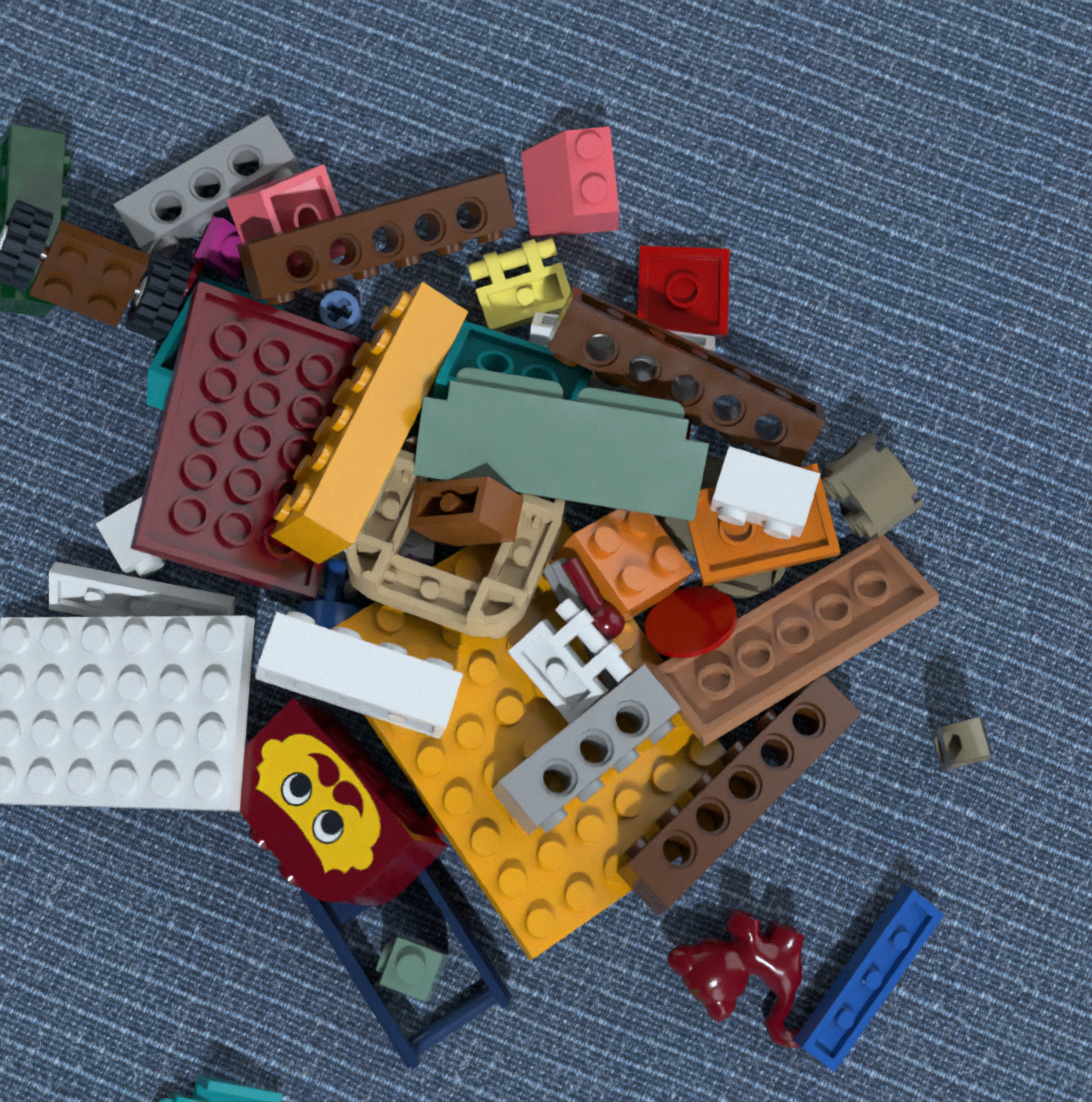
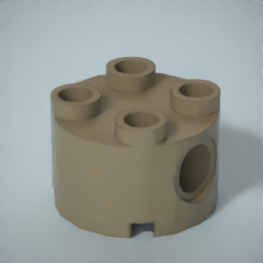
[821,433,924,540]

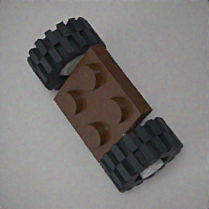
[0,199,190,342]

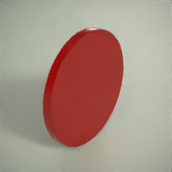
[645,587,737,658]

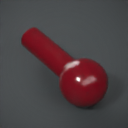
[561,556,625,641]

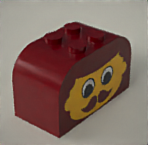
[239,698,448,906]

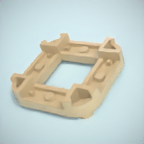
[347,436,565,639]

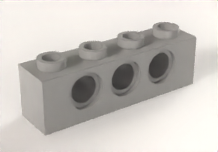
[113,114,300,259]
[492,664,682,836]

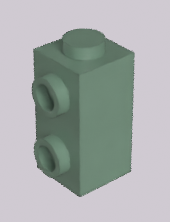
[376,937,449,1002]

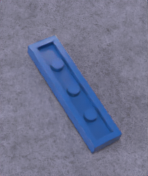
[793,884,944,1072]

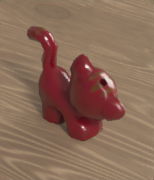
[666,907,804,1048]

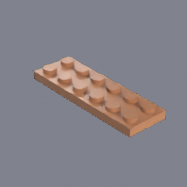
[650,535,939,746]

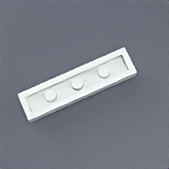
[49,562,235,617]

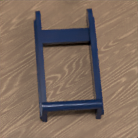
[298,866,513,1069]

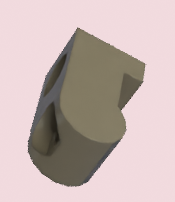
[930,717,993,772]

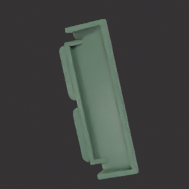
[413,368,709,521]

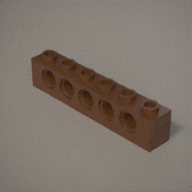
[236,173,517,305]
[547,286,826,467]
[617,674,862,915]

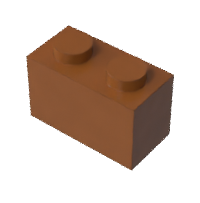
[408,476,524,547]

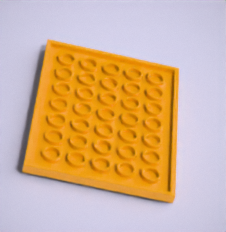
[330,520,746,961]

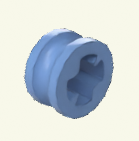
[319,291,361,334]

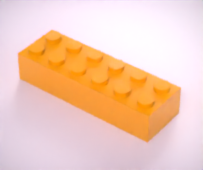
[271,282,468,564]

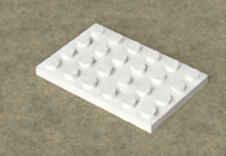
[0,616,255,811]

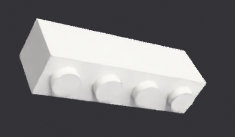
[255,612,463,739]

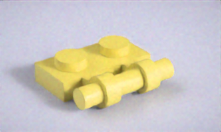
[467,238,571,332]

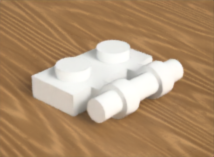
[508,598,632,724]

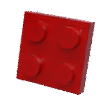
[637,246,730,340]

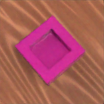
[195,217,242,279]

